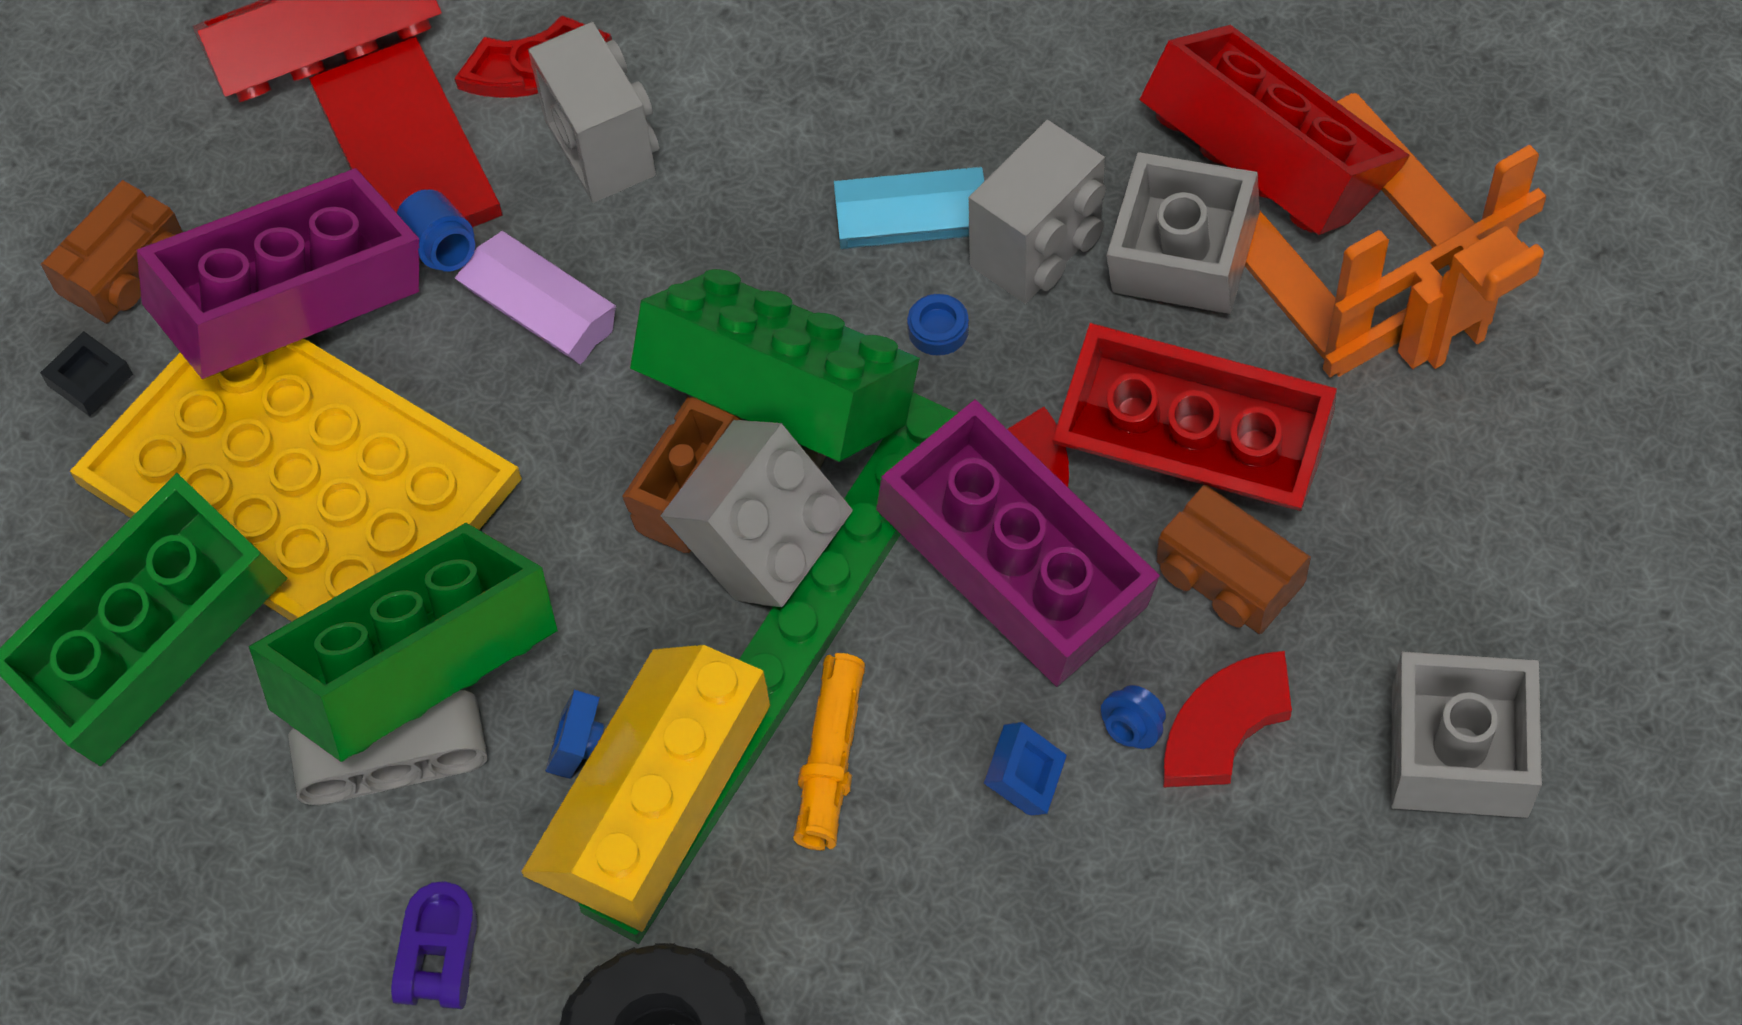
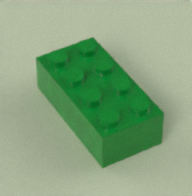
[630,269,920,462]
[0,473,288,767]
[249,523,558,762]

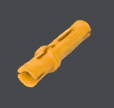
[793,653,865,851]

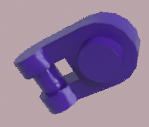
[391,881,477,1009]

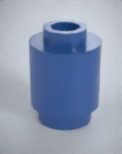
[397,189,475,272]

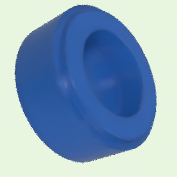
[907,294,969,355]

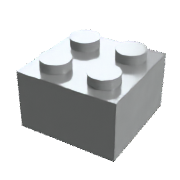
[528,22,659,203]
[968,119,1106,304]
[1106,152,1260,314]
[661,420,853,607]
[1391,652,1542,818]

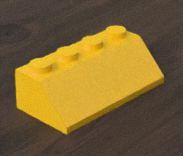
[521,645,770,932]

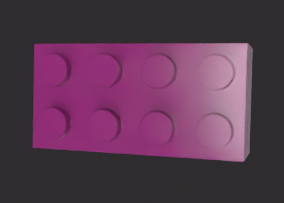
[137,168,419,379]
[876,399,1160,687]

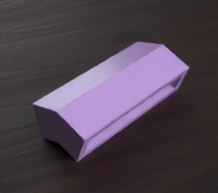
[455,231,616,365]

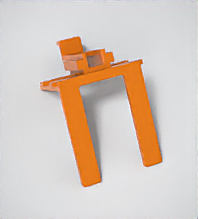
[1245,93,1546,377]

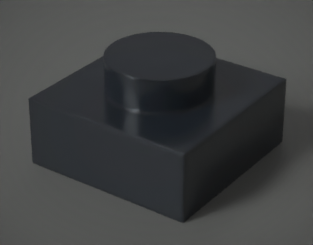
[40,331,133,416]

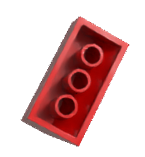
[192,0,442,102]
[1139,25,1410,235]
[1053,323,1337,511]

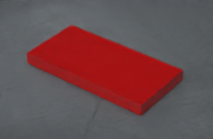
[309,37,503,228]

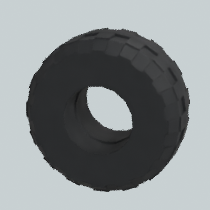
[559,943,765,1025]

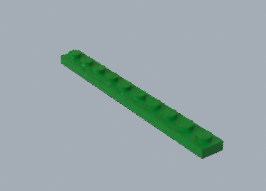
[578,392,957,944]

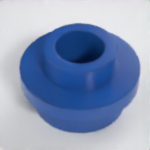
[1101,685,1166,749]

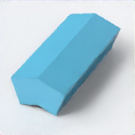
[834,167,985,249]

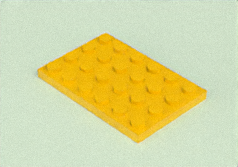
[70,338,522,622]

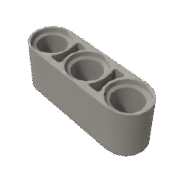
[288,690,487,805]

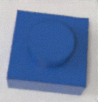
[545,690,604,778]
[984,722,1067,815]

